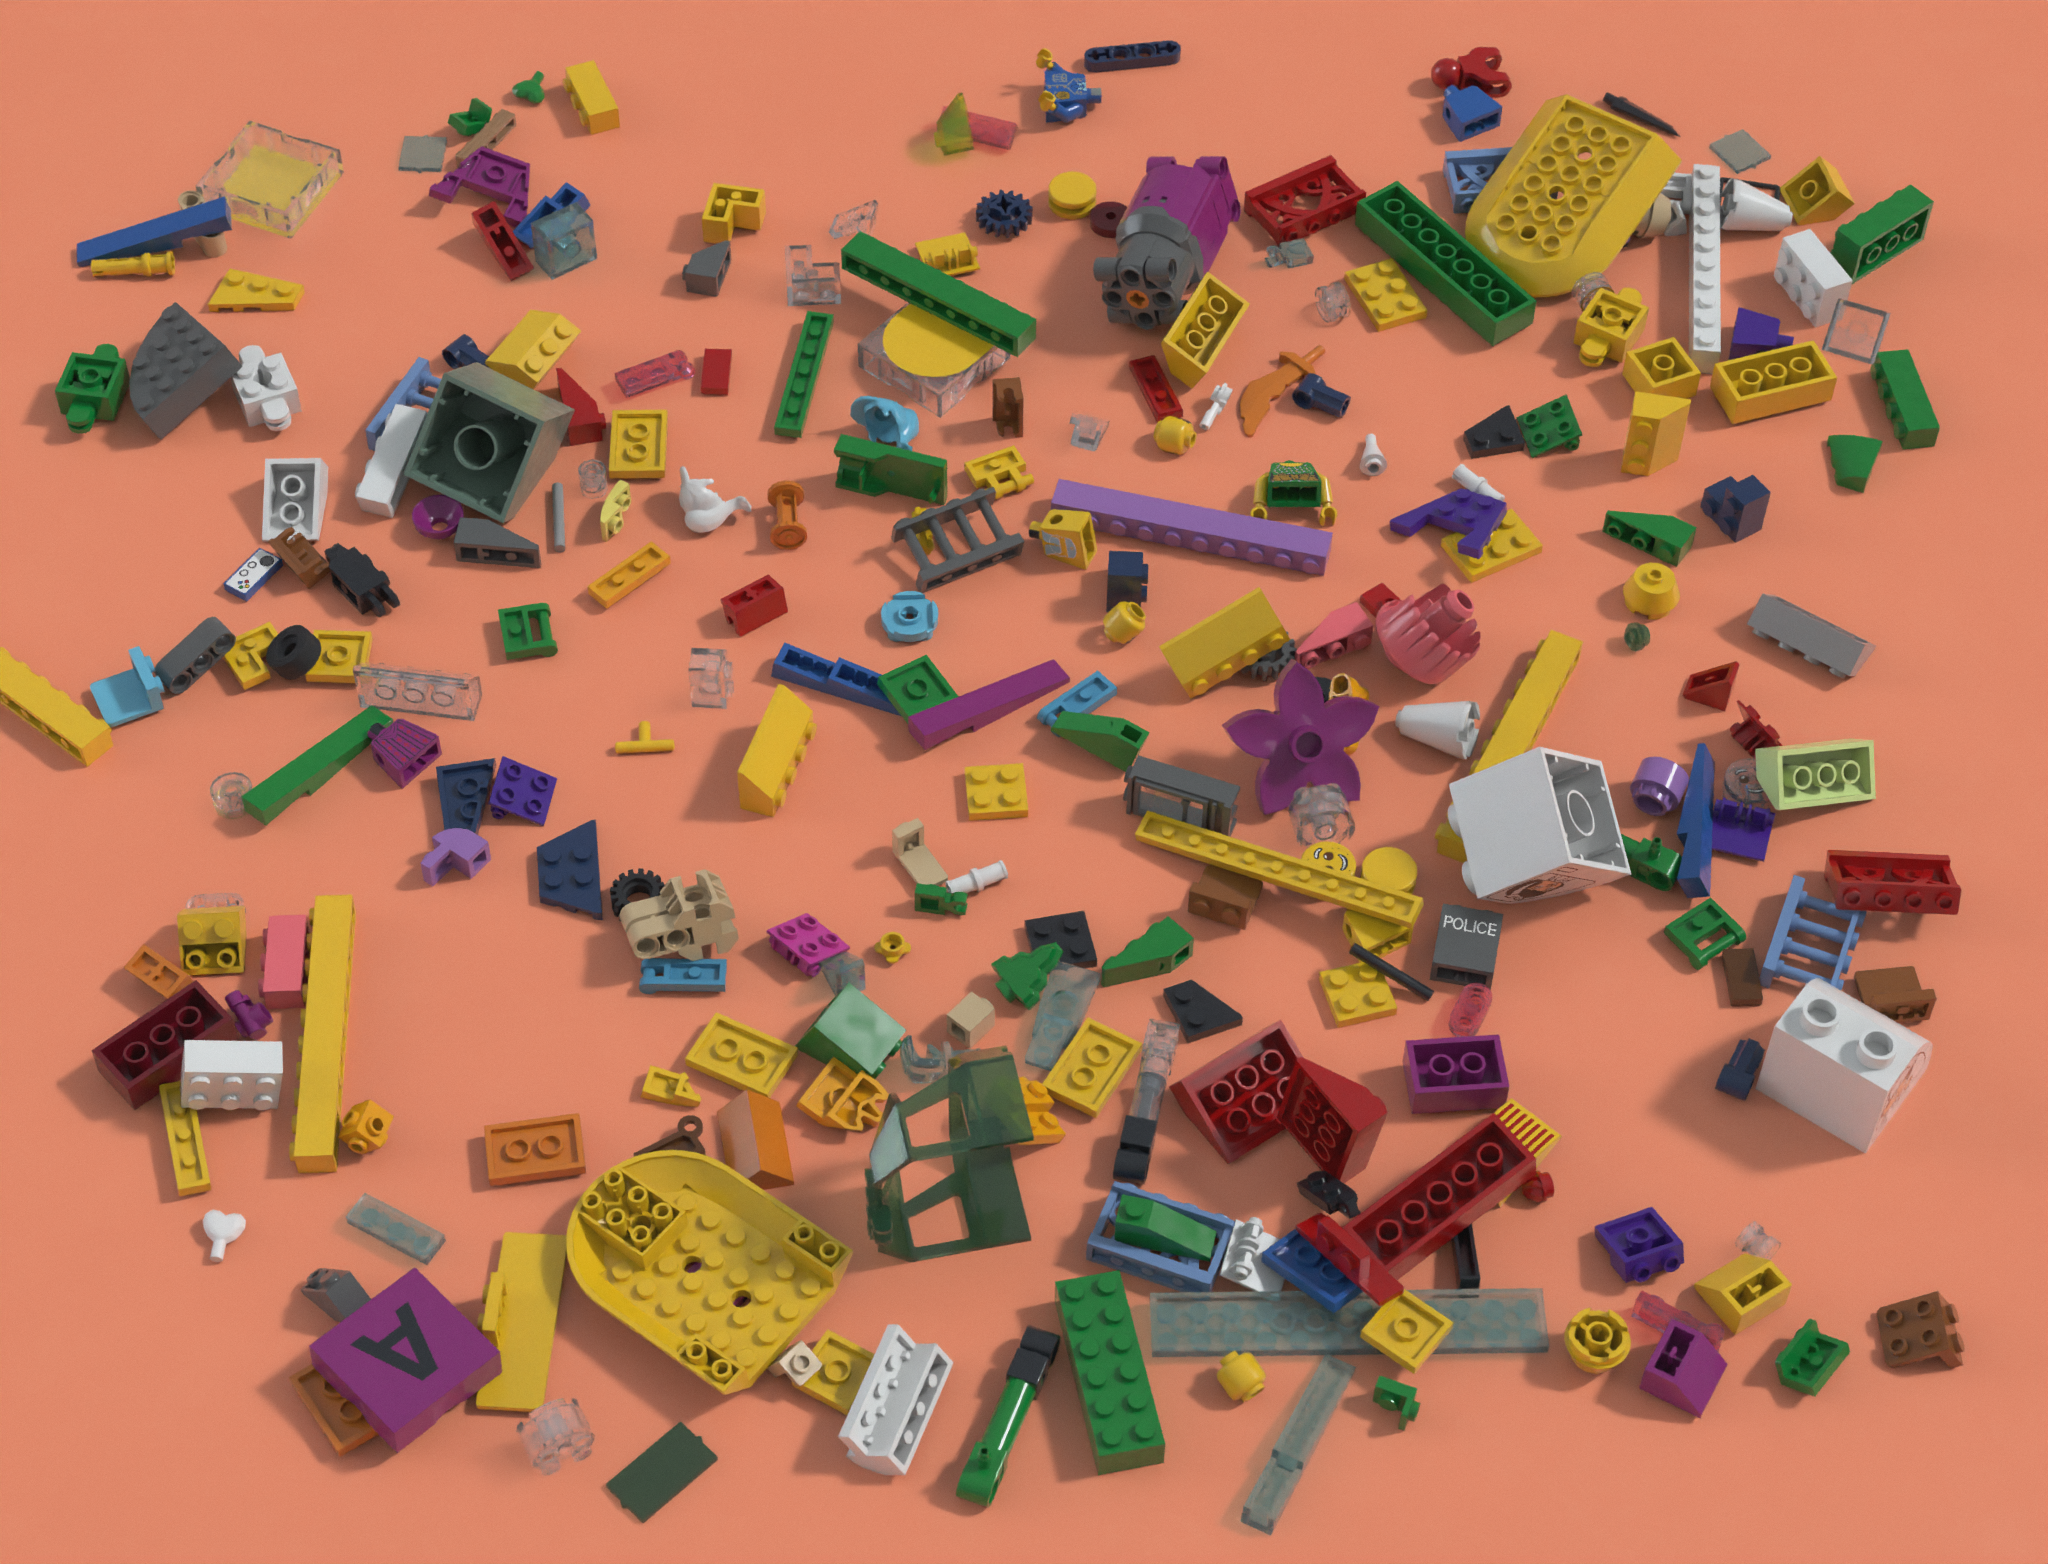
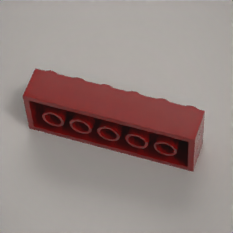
[1343,1113,1536,1280]

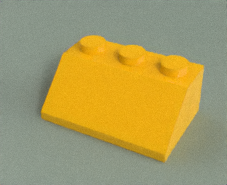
[485,309,581,390]
[1621,391,1691,476]

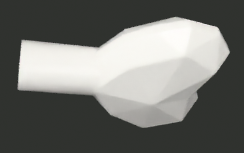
[203,1210,246,1262]

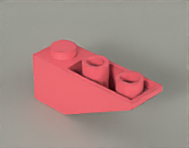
[1295,602,1373,669]

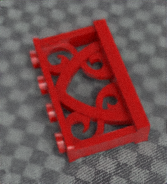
[1244,155,1366,248]
[1824,850,1962,915]

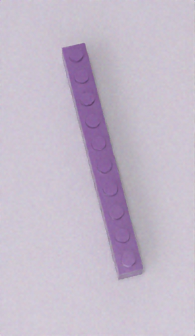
[1051,479,1333,576]

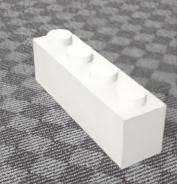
[355,404,428,518]

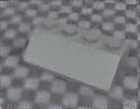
[1747,593,1876,678]

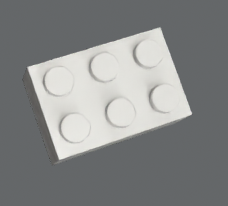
[1774,229,1853,328]
[181,1040,283,1110]

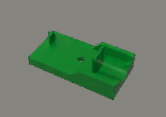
[834,434,948,505]

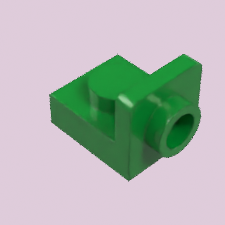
[1373,1375,1421,1431]

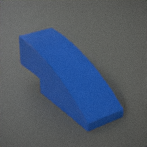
[513,182,591,248]

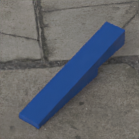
[77,196,232,267]
[771,643,901,716]
[1677,743,1715,898]

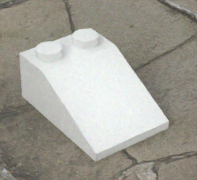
[262,458,328,542]

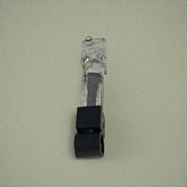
[1113,1018,1181,1185]

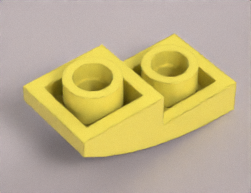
[600,479,631,542]

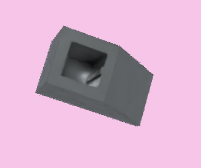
[300,1268,371,1322]

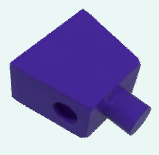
[1728,307,1794,360]

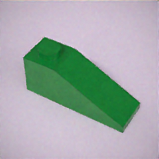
[1114,1194,1217,1262]

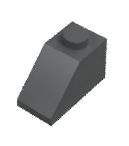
[682,240,732,297]

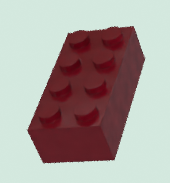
[91,980,239,1110]

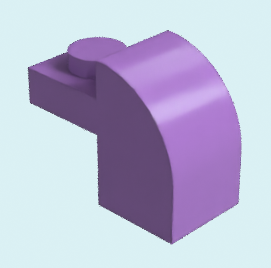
[420,828,491,886]

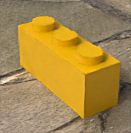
[563,60,620,135]

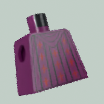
[368,719,442,789]

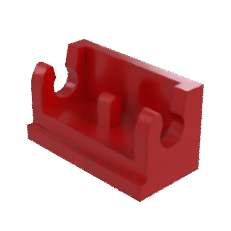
[720,574,788,637]

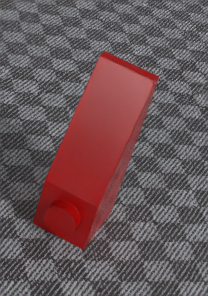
[471,201,534,281]
[556,368,607,446]

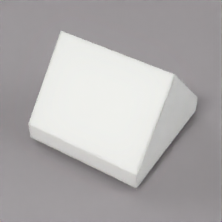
[1664,200,1687,237]

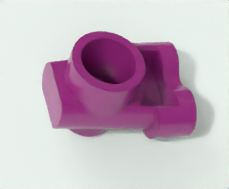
[225,990,273,1040]

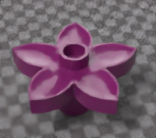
[1222,658,1379,815]

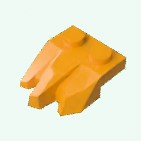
[796,1056,890,1131]

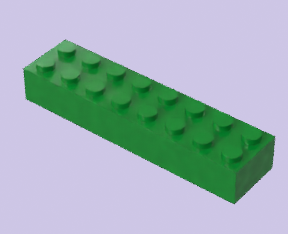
[1355,181,1537,346]

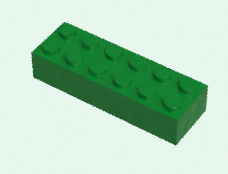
[1055,1270,1165,1475]

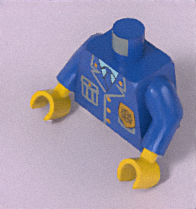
[1036,48,1102,123]

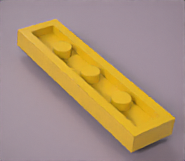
[159,1081,212,1197]

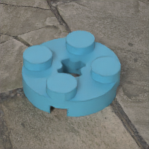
[881,591,938,642]

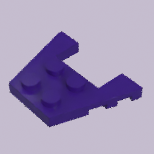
[1390,488,1507,559]

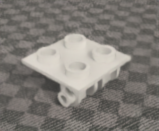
[1220,1217,1285,1302]

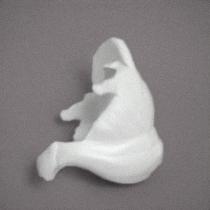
[679,466,752,533]

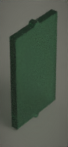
[606,1421,718,1523]

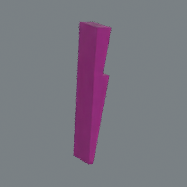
[908,659,1070,750]

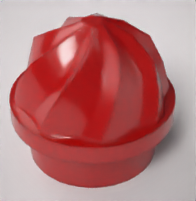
[1522,1170,1554,1203]

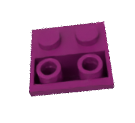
[1639,1319,1728,1418]

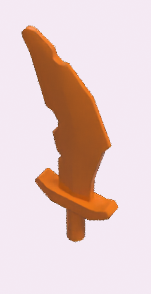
[1240,345,1326,437]

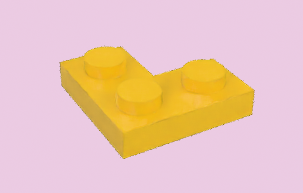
[223,621,278,690]

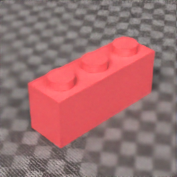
[258,914,310,1009]

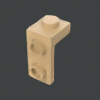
[892,818,948,886]

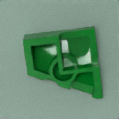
[1827,435,1883,493]

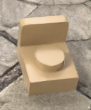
[767,1340,822,1387]

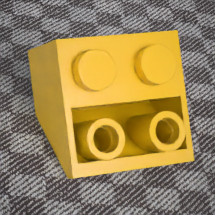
[177,906,247,975]
[1693,1253,1792,1335]

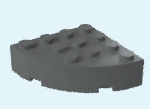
[129,302,243,440]

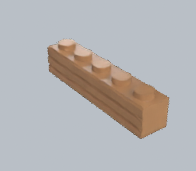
[455,109,516,168]

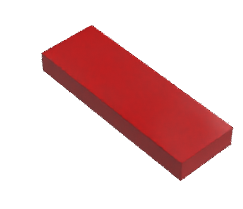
[1129,355,1184,423]

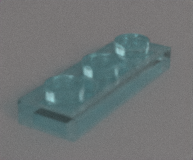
[346,1193,446,1265]

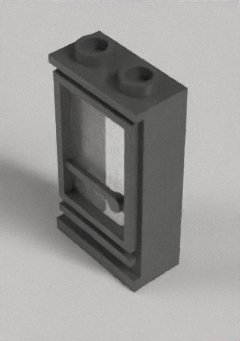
[1123,755,1240,837]

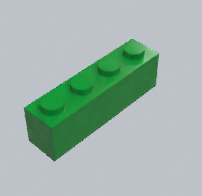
[1870,349,1940,450]

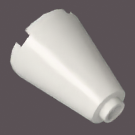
[1720,178,1793,231]
[1395,701,1480,759]

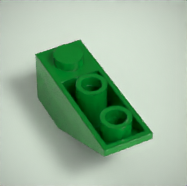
[1602,510,1697,567]
[1051,711,1150,772]
[1101,916,1194,987]

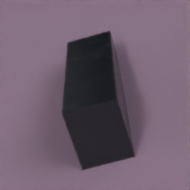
[1451,1224,1481,1296]

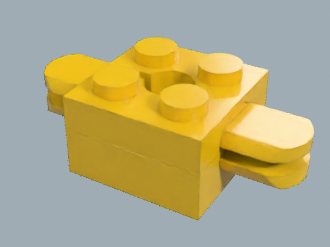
[1573,287,1649,367]

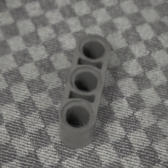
[154,617,236,694]

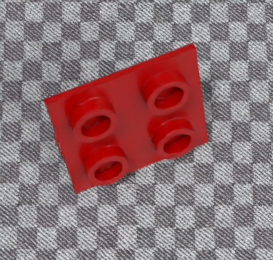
[1730,700,1783,761]

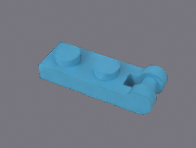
[1037,670,1117,737]
[639,958,727,994]

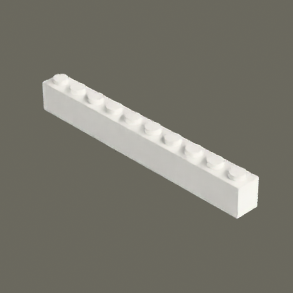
[1689,164,1721,374]

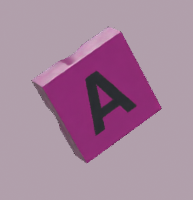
[309,1267,502,1453]

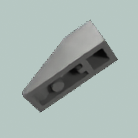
[454,517,541,568]

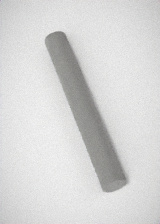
[552,482,566,553]

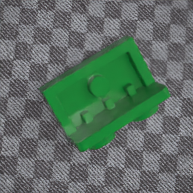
[1775,1319,1850,1397]

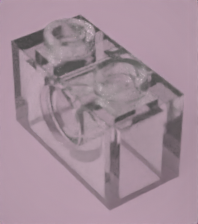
[688,648,734,709]

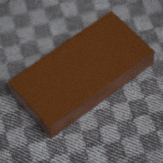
[1722,948,1763,1006]

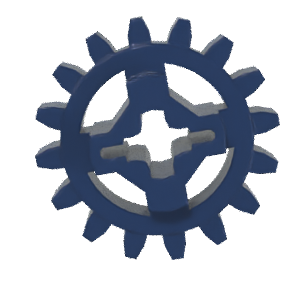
[976,190,1033,238]

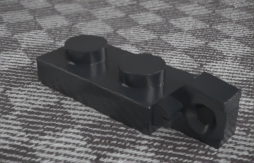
[1297,1170,1361,1219]

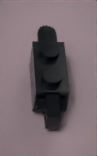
[324,543,400,617]

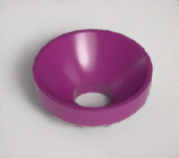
[412,495,464,539]

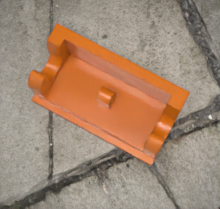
[123,944,194,999]

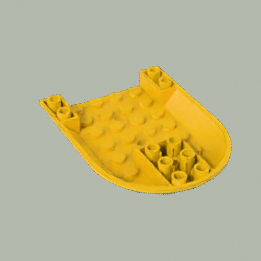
[1465,94,1682,297]
[566,1150,853,1395]

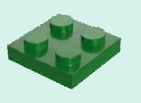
[877,655,959,724]

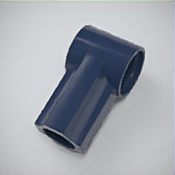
[442,334,491,369]
[1292,373,1351,418]
[1715,1038,1765,1101]

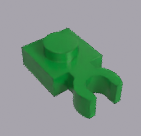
[914,883,968,915]

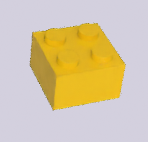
[1622,337,1701,399]

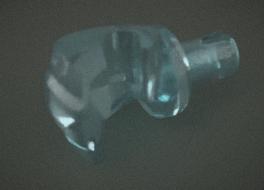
[900,1035,982,1084]

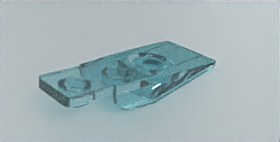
[1025,961,1101,1071]

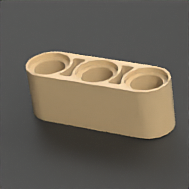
[178,190,227,258]

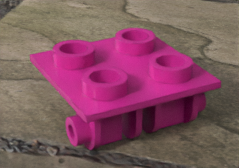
[766,913,850,977]

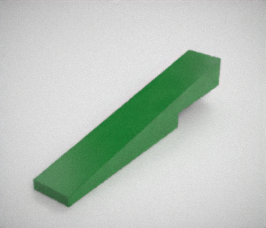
[241,705,393,826]

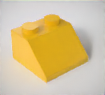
[1780,156,1855,226]

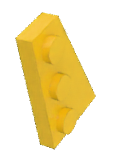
[208,268,305,312]

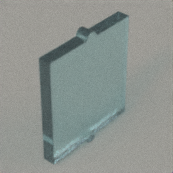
[1709,129,1771,174]
[398,135,447,173]

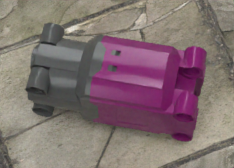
[1093,156,1241,330]

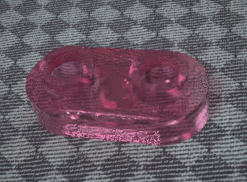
[1448,983,1493,1037]

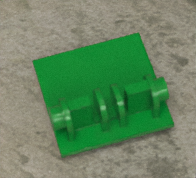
[1516,394,1583,458]

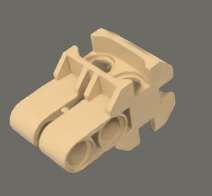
[620,869,739,961]

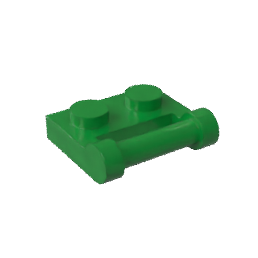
[498,603,558,660]
[1664,897,1746,970]

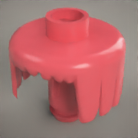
[1376,584,1481,684]

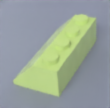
[1755,738,1876,810]

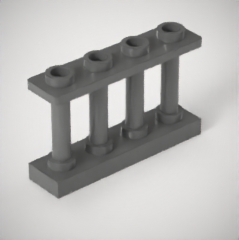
[891,487,1024,593]

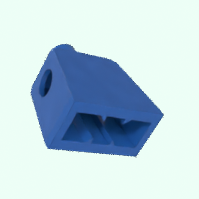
[1443,85,1503,142]

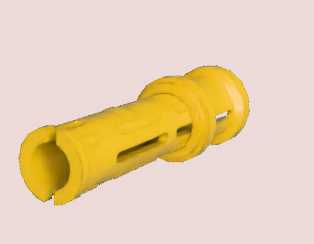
[91,251,175,277]

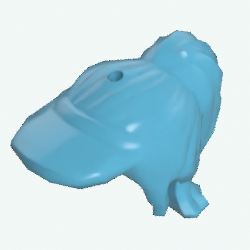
[850,396,919,451]

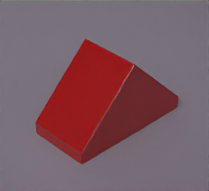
[1682,661,1740,711]

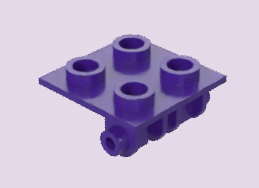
[488,756,557,826]
[1712,797,1775,862]

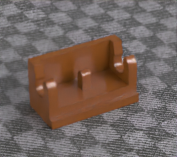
[992,377,1024,438]
[268,527,331,589]

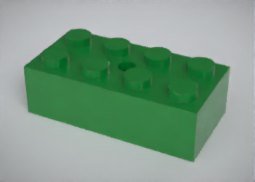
[1830,184,1934,284]

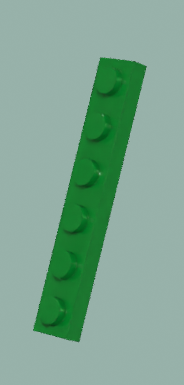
[774,311,834,438]

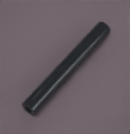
[1349,943,1434,1001]

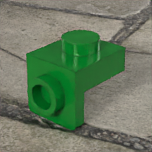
[448,98,492,136]

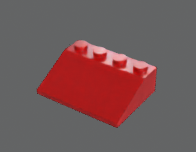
[1169,1020,1304,1164]
[1276,1057,1388,1183]

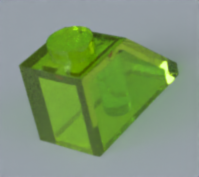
[934,92,974,156]

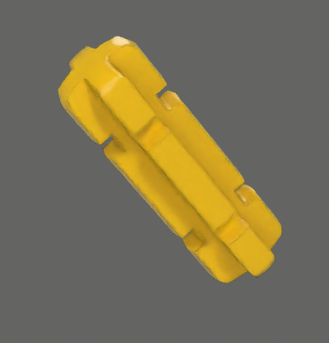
[911,507,935,555]

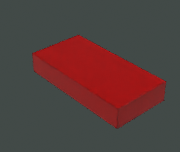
[701,348,732,395]

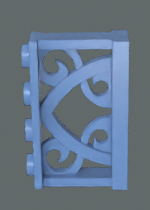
[1443,147,1558,213]
[1086,1181,1235,1301]

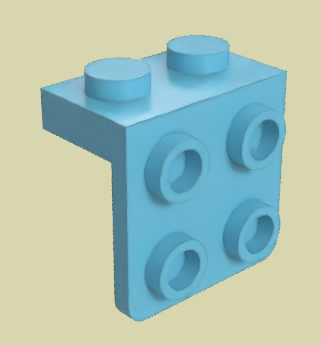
[90,646,165,727]

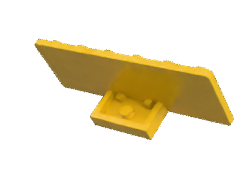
[476,1232,567,1412]

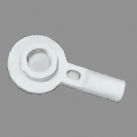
[1199,382,1233,431]

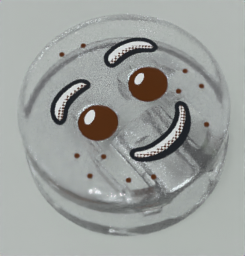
[1721,758,1773,810]

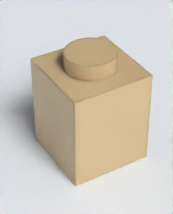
[947,991,995,1049]

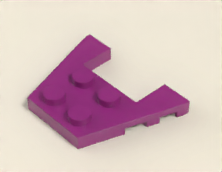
[429,146,530,227]

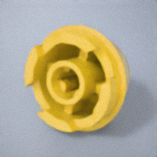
[1623,562,1680,620]
[1564,1308,1631,1374]

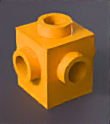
[338,1099,394,1154]

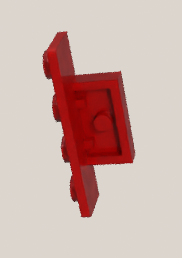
[1295,1212,1404,1306]

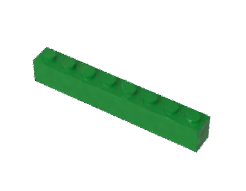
[841,231,1036,357]

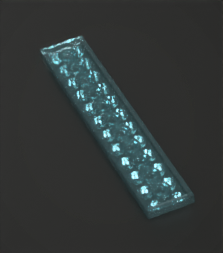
[1149,1288,1549,1357]

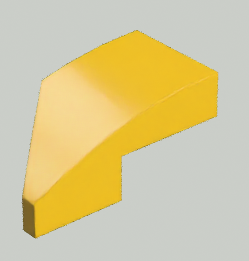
[640,1065,701,1107]

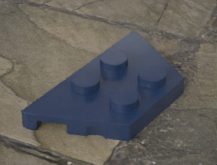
[537,820,603,920]

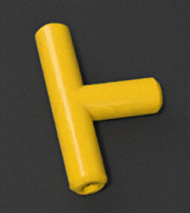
[615,721,675,754]

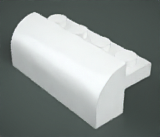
[838,1324,954,1475]

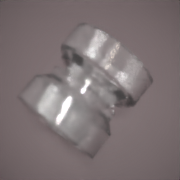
[578,459,608,499]
[1735,1221,1781,1260]

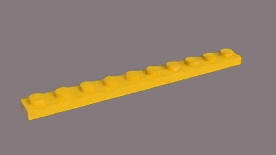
[1135,810,1424,929]

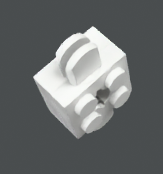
[230,345,302,431]

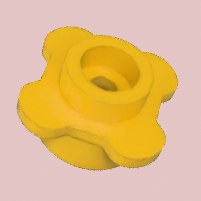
[874,932,911,964]

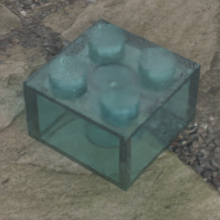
[531,202,597,280]

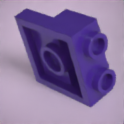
[1594,1207,1684,1283]

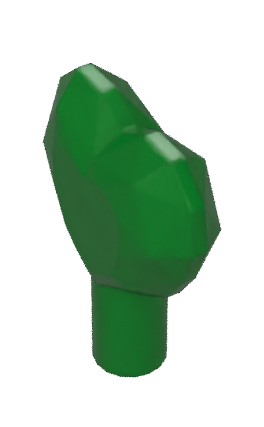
[512,71,545,104]

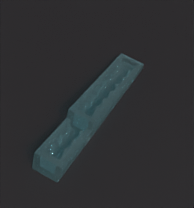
[1240,1354,1356,1535]

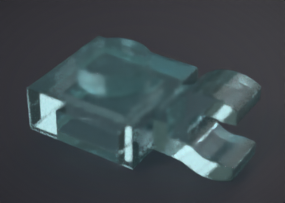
[1265,238,1314,269]

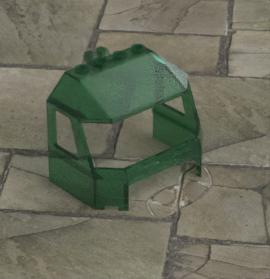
[864,1045,1034,1263]

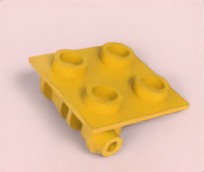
[915,232,980,276]

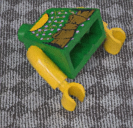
[1251,460,1338,526]

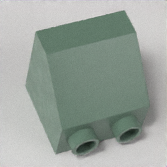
[403,362,575,523]

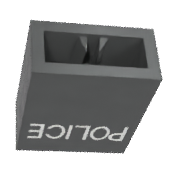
[1430,904,1503,990]

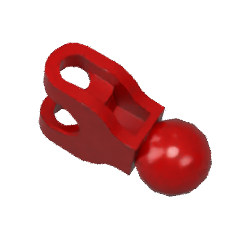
[1431,47,1512,98]

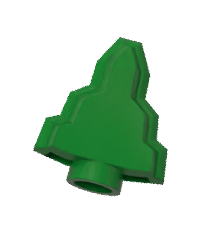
[991,942,1064,1011]

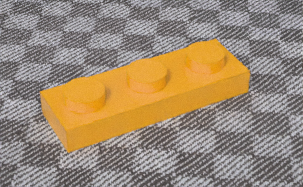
[587,541,671,609]

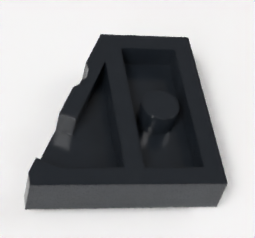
[1463,405,1525,459]
[1163,980,1243,1043]

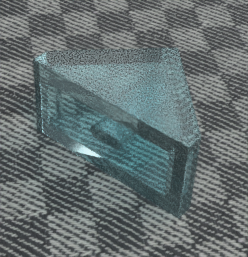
[819,951,866,996]

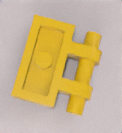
[964,445,1034,500]

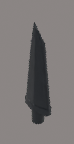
[1603,92,1680,137]

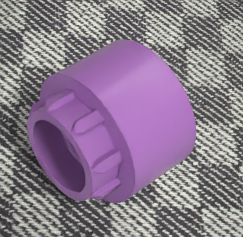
[1630,757,1689,816]

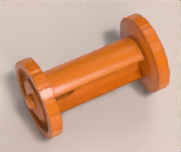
[767,480,807,550]

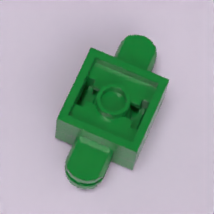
[55,344,130,434]

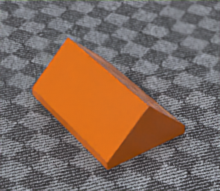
[717,1090,794,1190]

